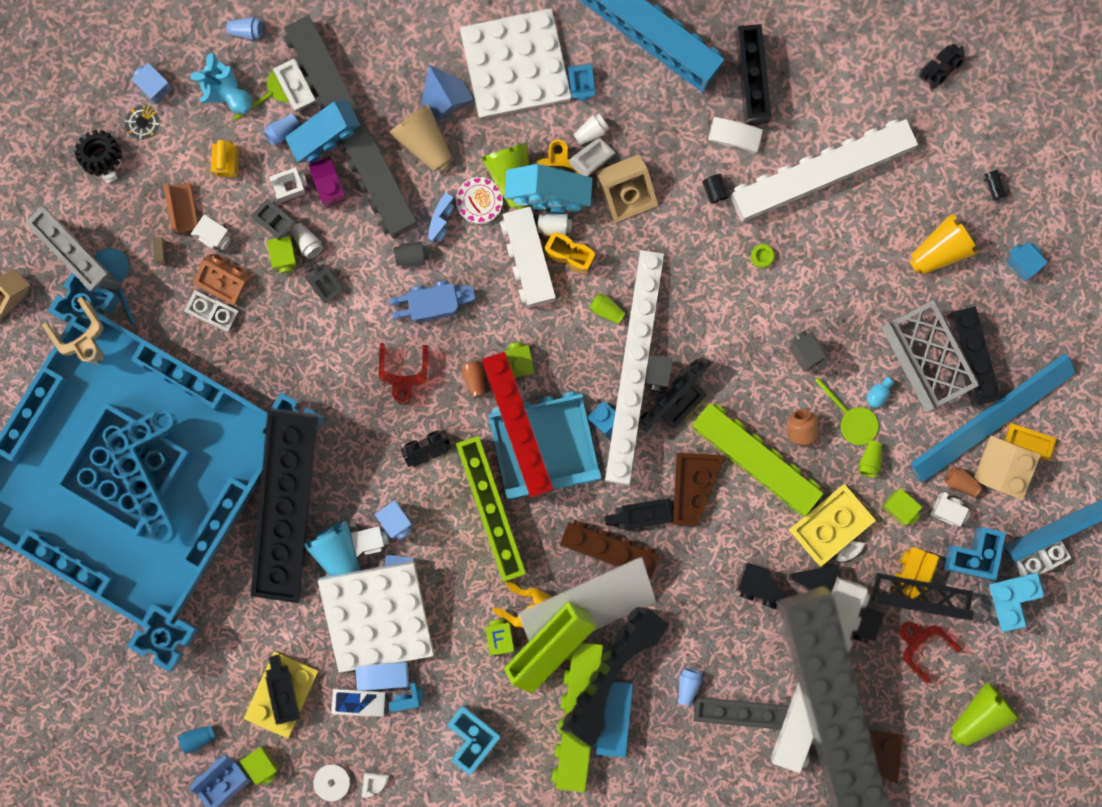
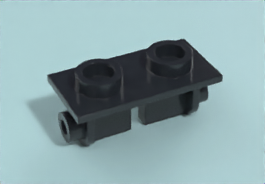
[919,43,965,91]
[401,430,452,468]

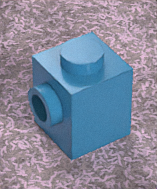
[1006,241,1048,282]

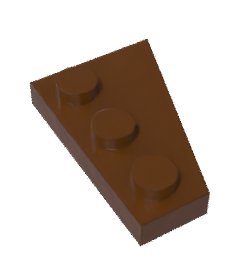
[869,730,903,784]

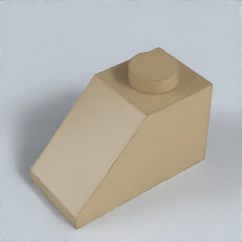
[0,269,31,321]

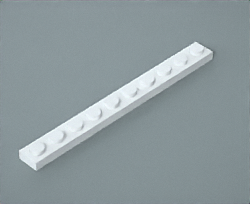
[605,250,664,486]

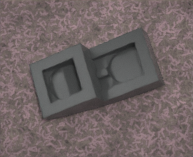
[251,199,296,241]

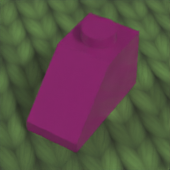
[308,156,347,208]

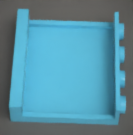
[488,391,601,500]

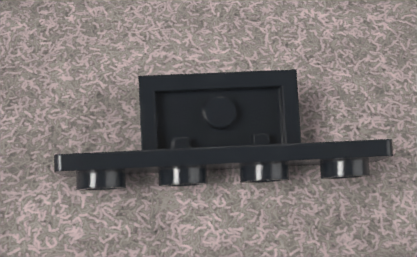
[638,357,712,432]

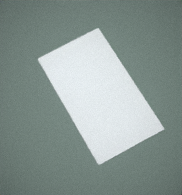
[518,557,656,642]

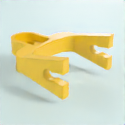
[535,139,579,174]

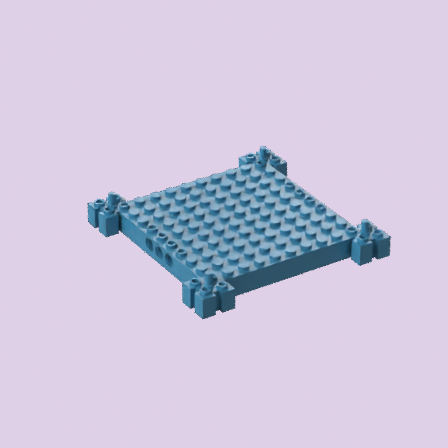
[0,273,326,672]

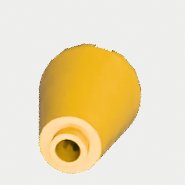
[909,213,979,275]

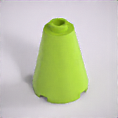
[481,142,530,210]
[950,682,1020,747]

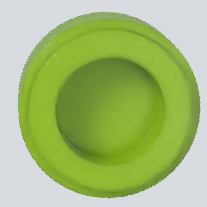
[750,244,775,269]

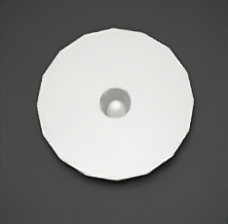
[313,765,350,801]

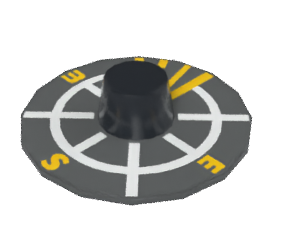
[125,105,160,140]

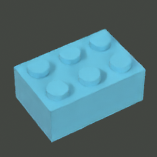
[505,164,592,214]

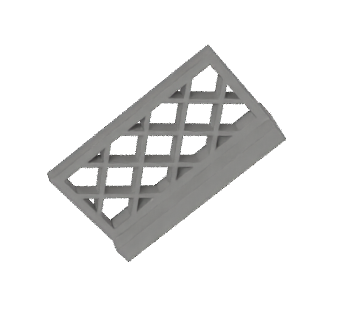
[26,206,122,292]
[881,300,980,412]

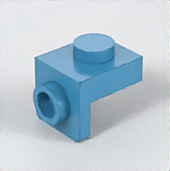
[568,63,596,101]
[587,401,616,442]

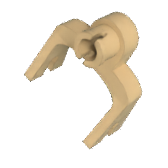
[42,297,104,364]

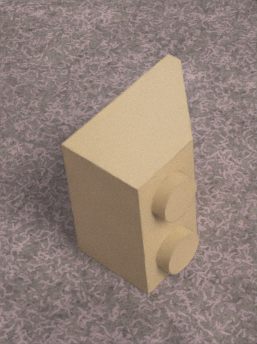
[595,154,658,223]
[973,435,1041,500]

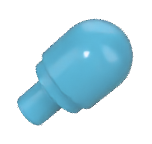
[866,377,894,408]

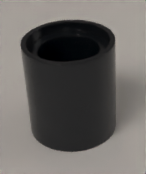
[702,174,730,204]

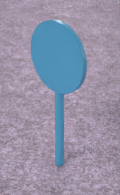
[94,248,135,325]

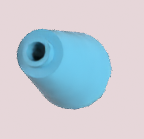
[304,521,361,576]

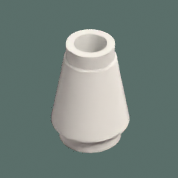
[573,114,609,145]
[290,223,323,259]

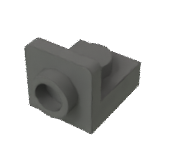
[305,264,344,304]

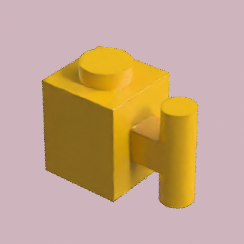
[211,140,240,177]

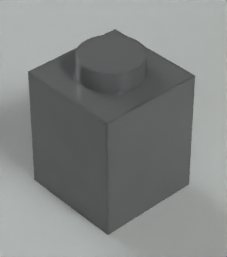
[644,355,673,392]

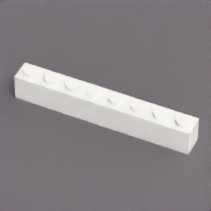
[731,119,918,223]
[771,576,870,773]

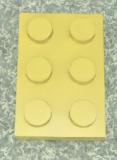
[788,484,876,567]
[244,651,319,738]

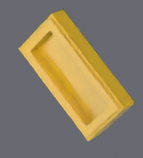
[1005,423,1057,461]

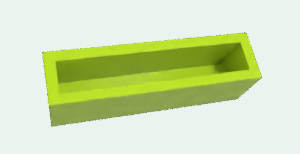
[504,601,596,694]

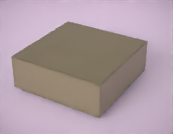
[153,237,168,265]

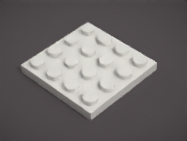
[460,8,571,119]
[318,561,434,672]

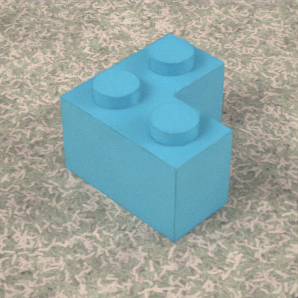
[989,572,1045,632]
[447,705,501,776]

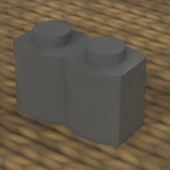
[789,330,827,372]

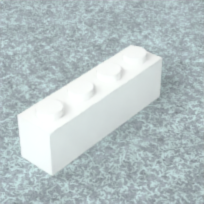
[500,206,556,308]

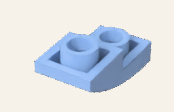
[428,192,455,245]
[356,662,410,691]

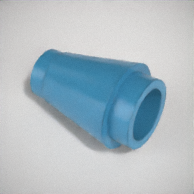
[177,725,216,755]

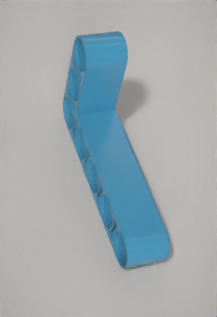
[106,409,177,543]

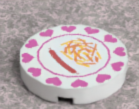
[456,177,503,225]

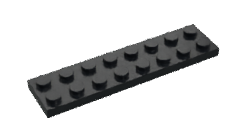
[250,408,318,603]

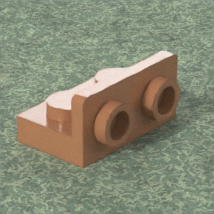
[193,254,252,306]

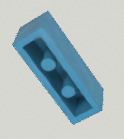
[285,100,361,163]
[593,681,633,758]

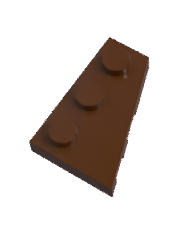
[673,452,725,526]

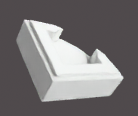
[835,540,865,562]
[362,772,389,798]

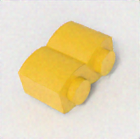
[545,233,595,274]

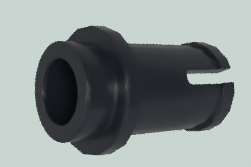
[983,169,1008,201]

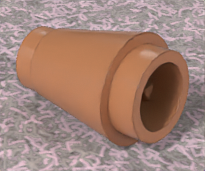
[461,360,486,397]
[944,466,982,498]

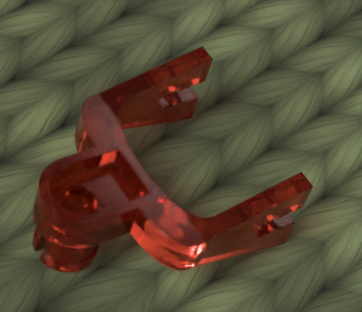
[379,343,429,405]
[898,622,962,684]

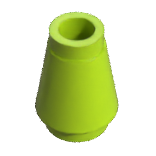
[589,292,625,324]
[858,441,883,478]

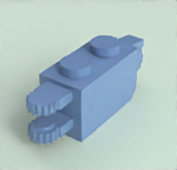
[389,281,475,324]

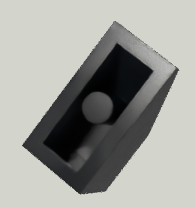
[788,564,842,592]

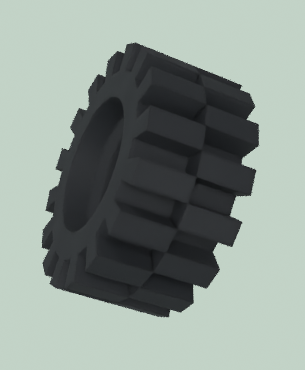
[74,130,122,176]

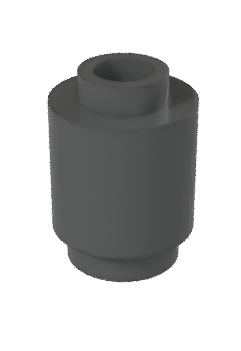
[394,241,429,268]

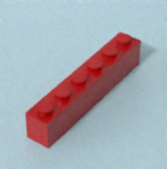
[482,351,553,499]

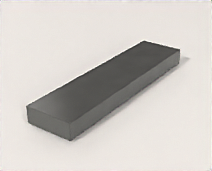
[693,697,789,730]

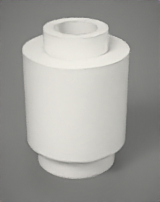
[537,212,572,236]

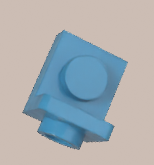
[389,682,424,712]

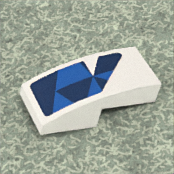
[331,689,385,717]

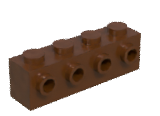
[560,520,660,579]

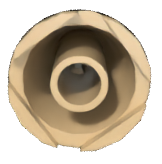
[389,104,452,172]

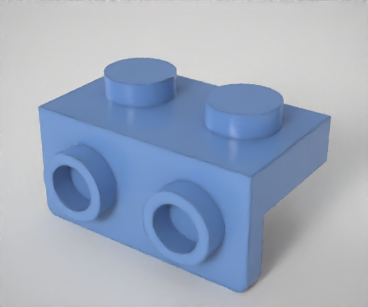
[189,754,251,807]

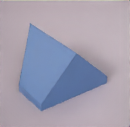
[421,65,474,121]

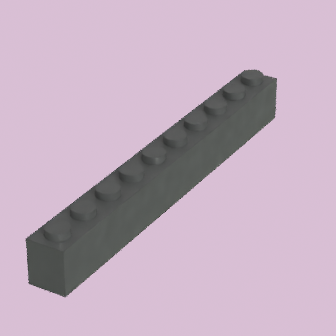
[283,15,418,239]

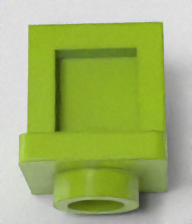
[504,341,535,378]

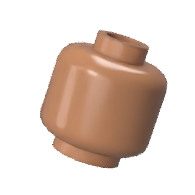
[787,409,819,446]

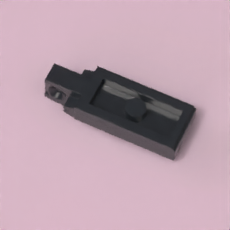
[604,498,673,530]
[265,654,301,725]

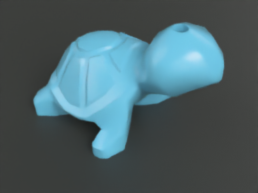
[190,53,252,114]

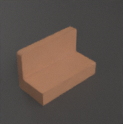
[163,183,198,235]

